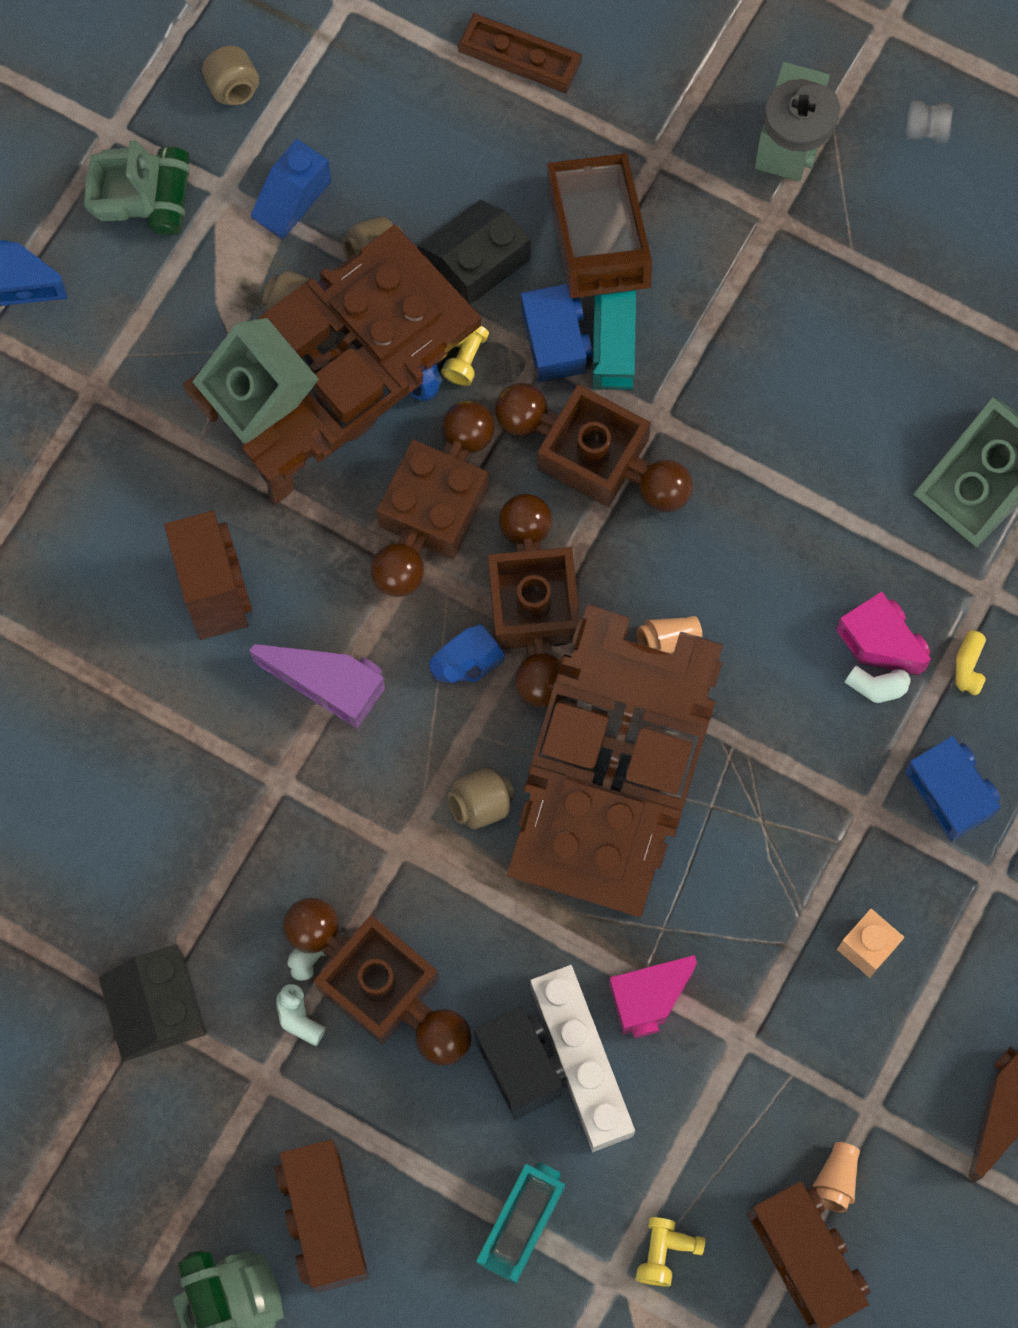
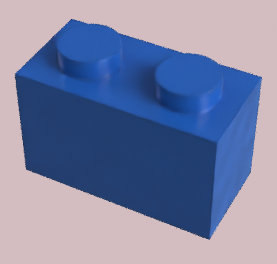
[521,284,592,383]
[904,736,1001,842]

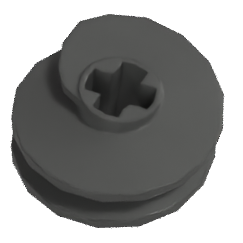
[764,79,840,152]

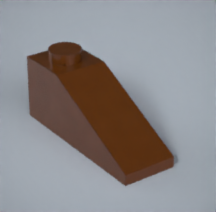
[968,1046,1018,1182]

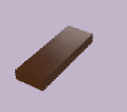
[458,13,582,94]

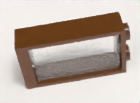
[547,153,652,298]

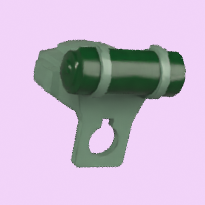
[84,140,190,236]
[173,1251,284,1328]

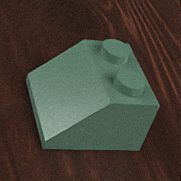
[192,318,319,444]

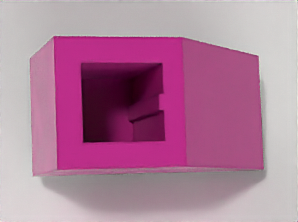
[836,592,931,675]

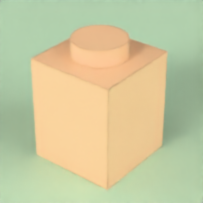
[837,909,905,978]

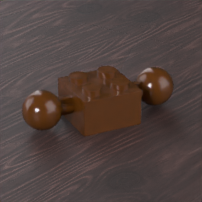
[495,383,693,512]
[371,401,495,597]
[488,494,580,708]
[283,897,472,1066]

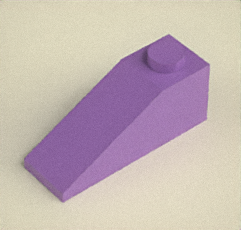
[249,644,385,729]

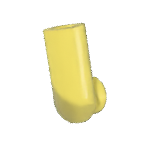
[955,631,986,695]

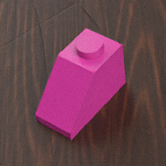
[609,955,697,1038]

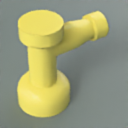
[441,326,489,386]
[635,1217,705,1287]

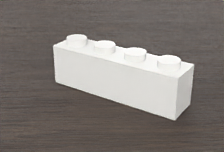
[530,965,635,1152]

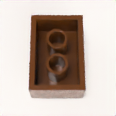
[164,510,253,640]
[274,1139,370,1293]
[747,1181,871,1328]

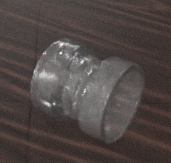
[906,100,952,143]

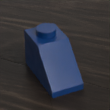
[251,138,332,240]
[0,240,68,306]

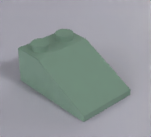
[913,397,1018,547]

